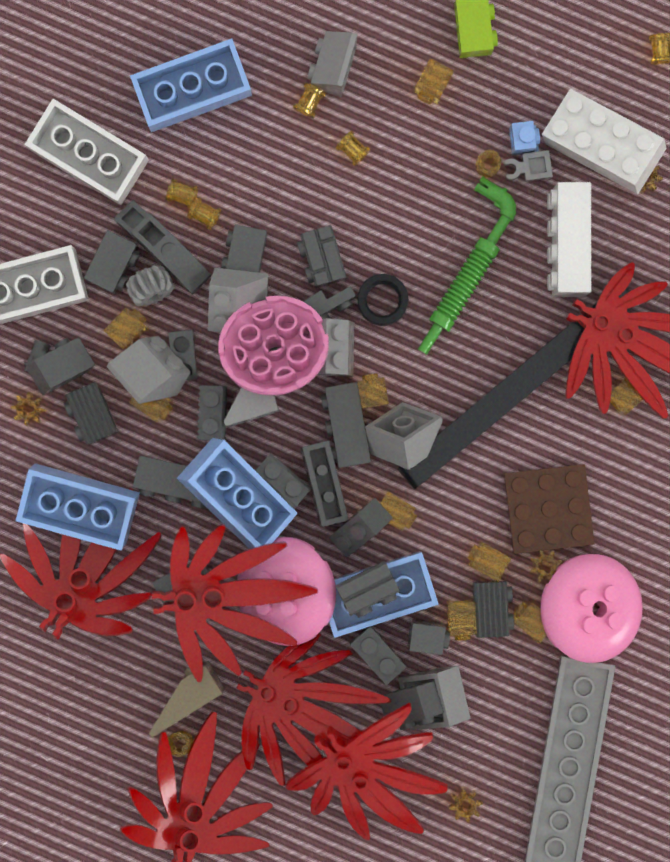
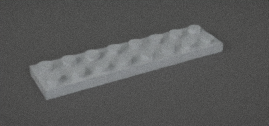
[524,655,615,862]

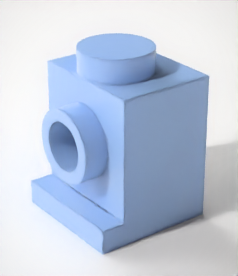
[509,121,540,156]

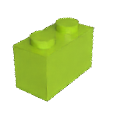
[454,0,498,58]

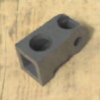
[168,329,198,380]

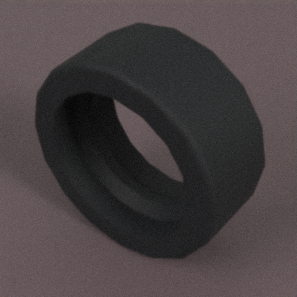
[357,273,409,326]

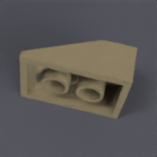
[149,661,225,738]

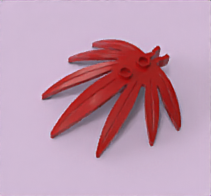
[565,262,670,419]
[0,488,162,640]
[151,524,318,683]
[236,632,391,790]
[285,703,448,841]
[120,711,273,862]

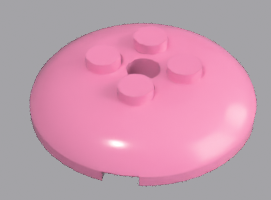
[218,296,329,395]
[237,537,336,646]
[540,554,643,663]

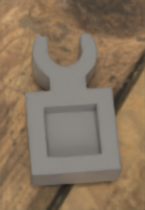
[503,150,553,182]

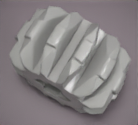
[126,265,174,307]

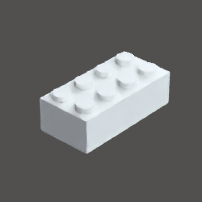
[542,89,667,194]
[24,99,149,206]
[547,182,591,297]
[0,245,89,324]

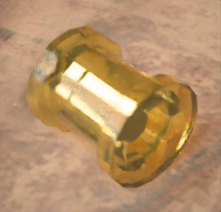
[649,33,670,65]
[293,83,326,118]
[335,130,371,166]
[475,150,502,178]
[166,178,199,209]
[187,197,222,231]
[168,731,194,757]

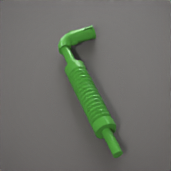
[418,176,516,355]

